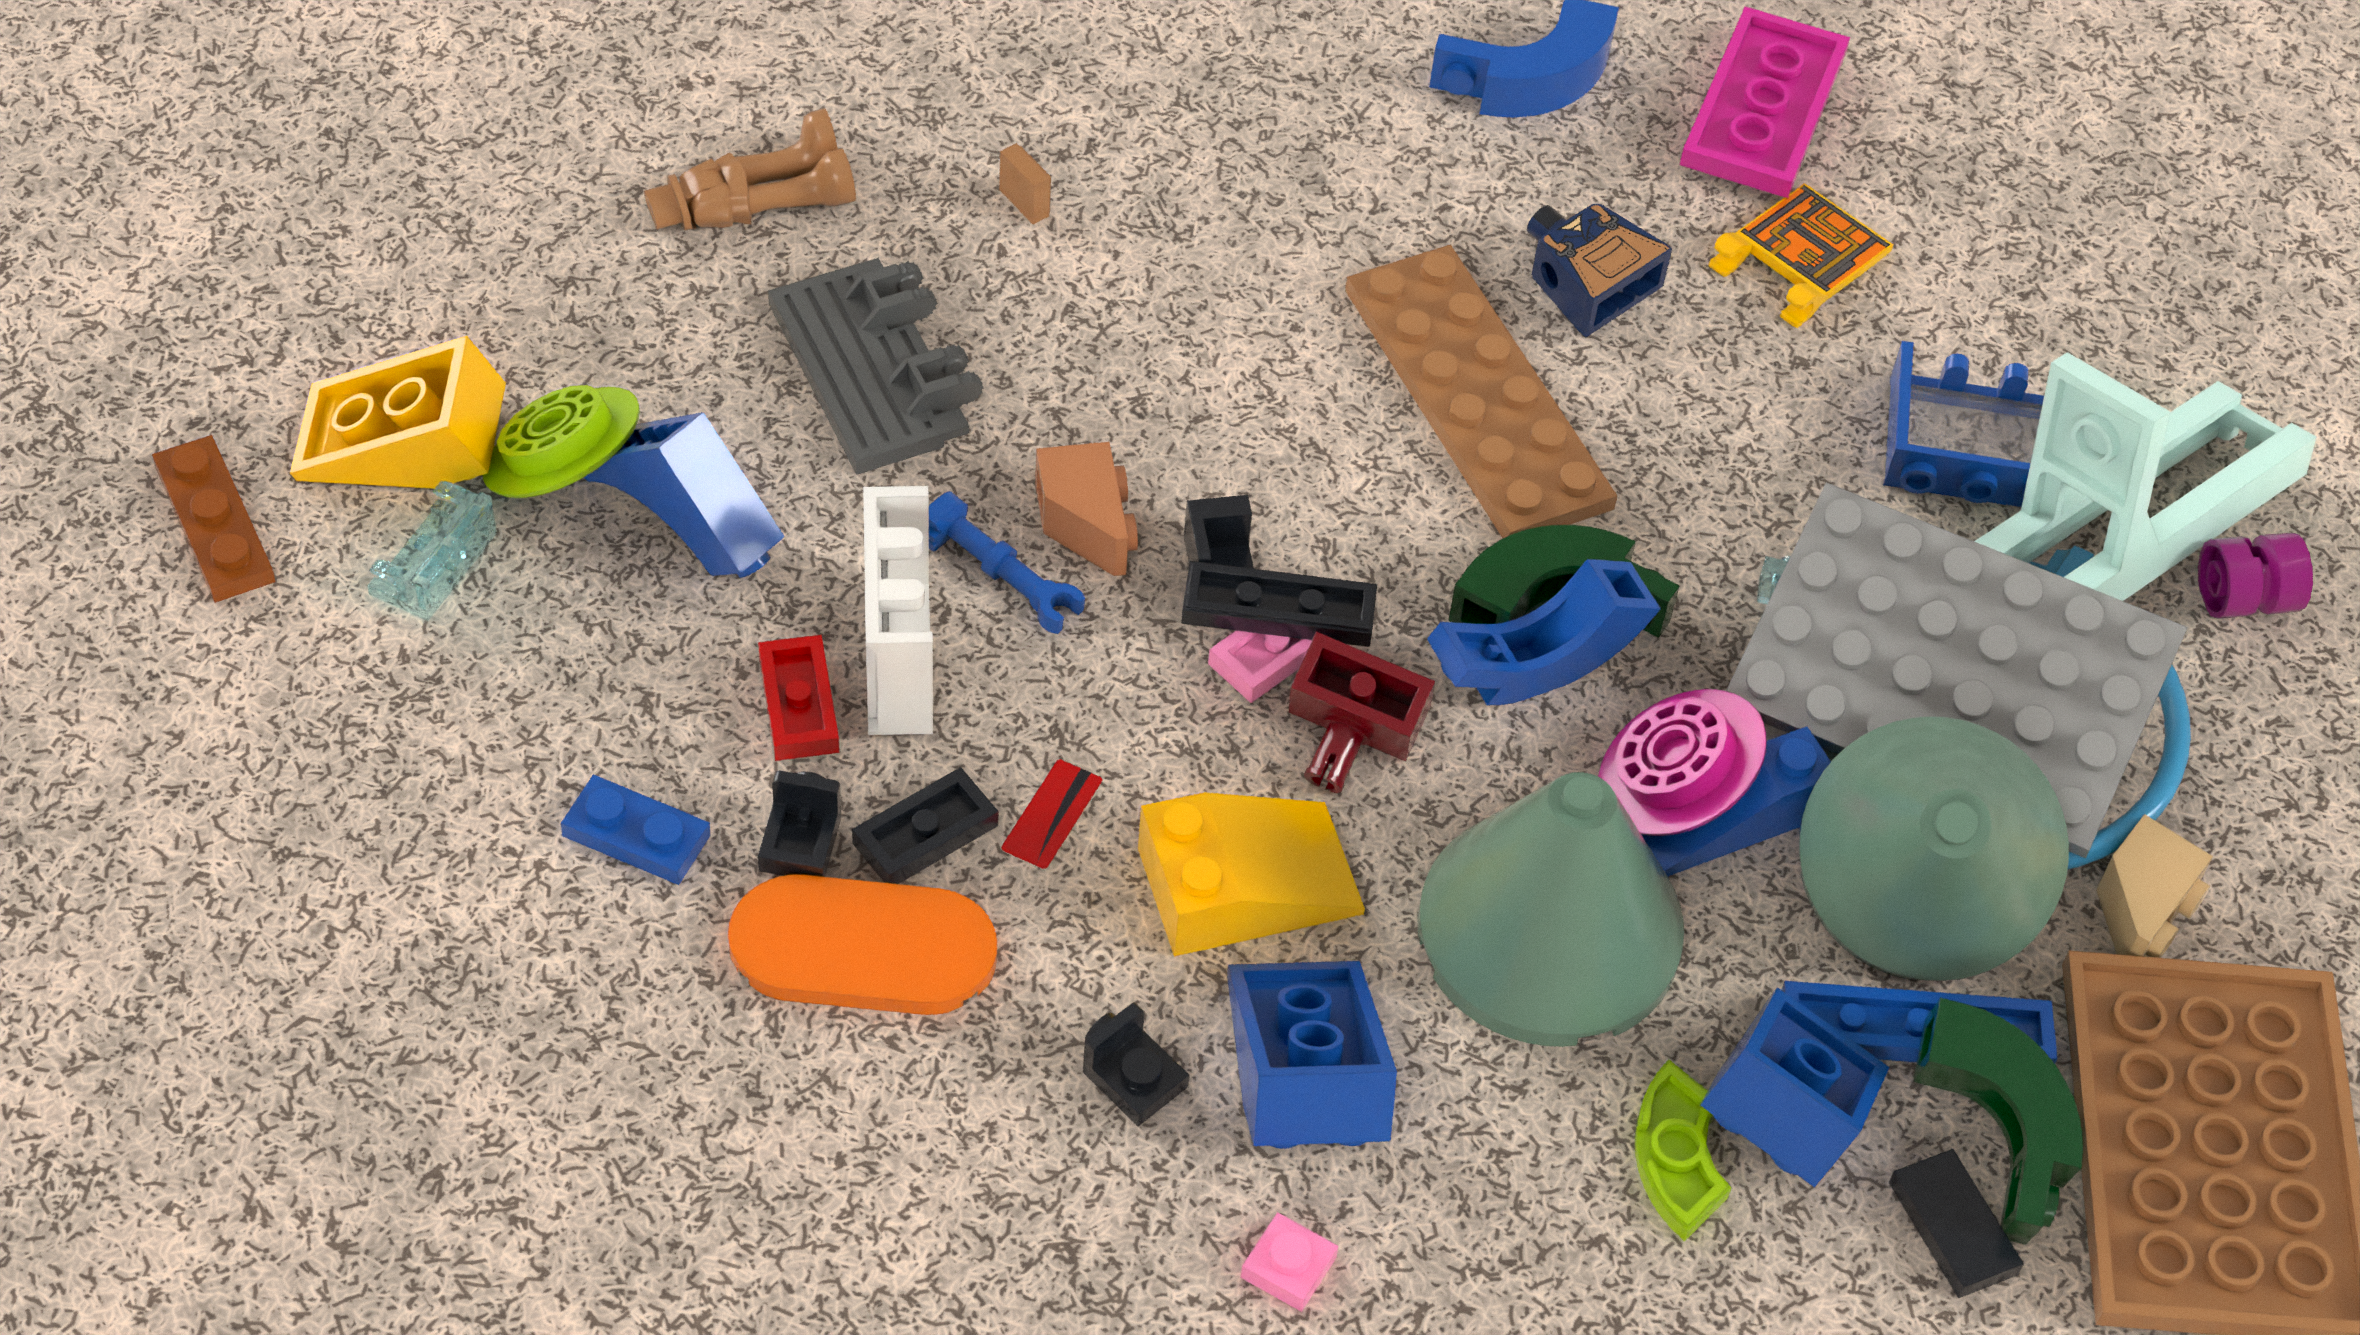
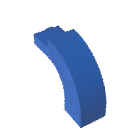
[1429,0,1619,117]
[1427,559,1660,706]

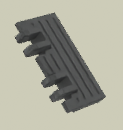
[768,258,984,475]

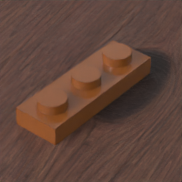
[152,435,276,603]

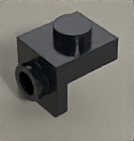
[758,771,841,877]

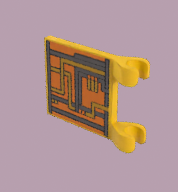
[1708,183,1894,328]

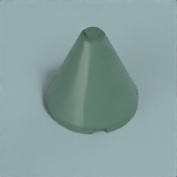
[1799,717,2069,981]
[1418,772,1684,1047]

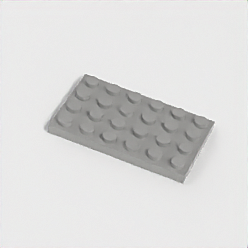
[1726,482,2188,858]

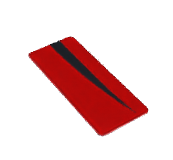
[1001,759,1102,869]

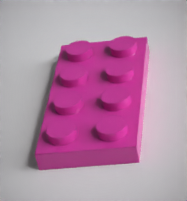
[1680,6,1851,198]

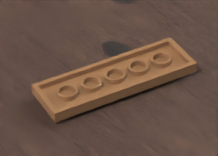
[1345,244,1618,538]

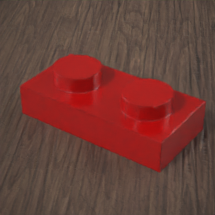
[758,634,840,761]

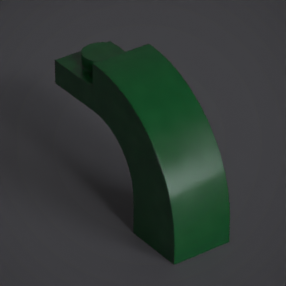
[1448,525,1680,638]
[1913,997,2083,1245]

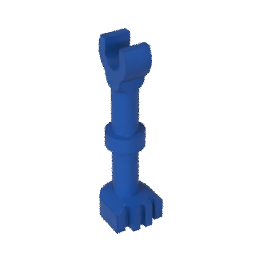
[929,491,1085,634]

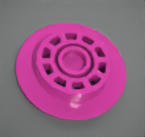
[1598,689,1767,836]

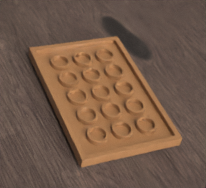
[2062,950,2360,1335]

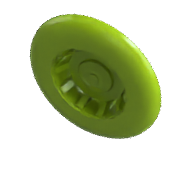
[483,385,640,498]

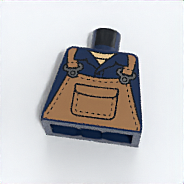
[1527,204,1672,338]

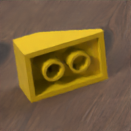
[290,336,506,489]
[1138,792,1365,956]

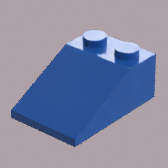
[1227,961,1397,1149]

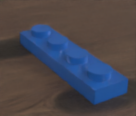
[1781,981,2058,1064]

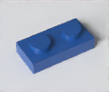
[560,774,711,885]

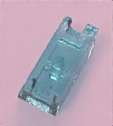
[367,481,497,621]

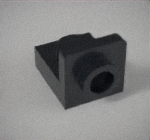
[1083,1002,1190,1126]

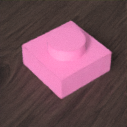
[1240,1212,1339,1312]

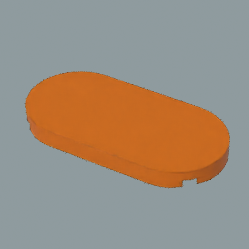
[728,874,997,1015]

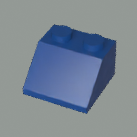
[1700,987,1890,1187]

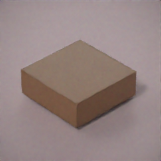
[999,143,1051,224]

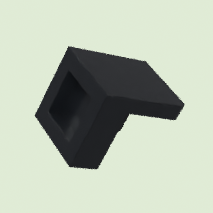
[1184,495,1254,569]

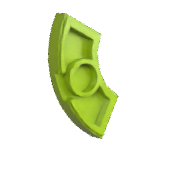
[1635,1059,1732,1242]

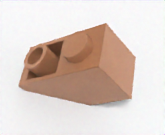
[1035,442,1138,576]

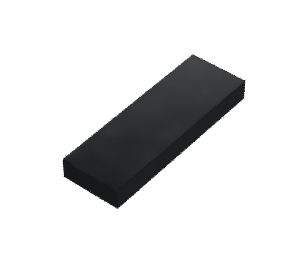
[1181,561,1377,647]

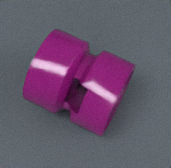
[2198,532,2313,619]

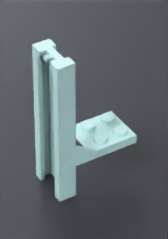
[1974,352,2316,601]

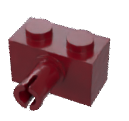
[1288,632,1435,793]

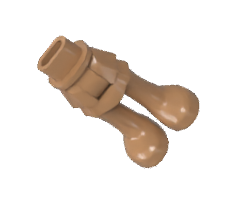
[644,108,856,231]

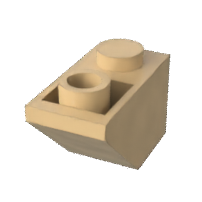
[2096,814,2213,958]

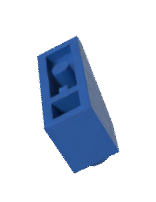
[1641,726,1831,876]

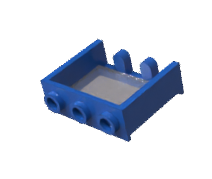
[1883,341,2044,507]

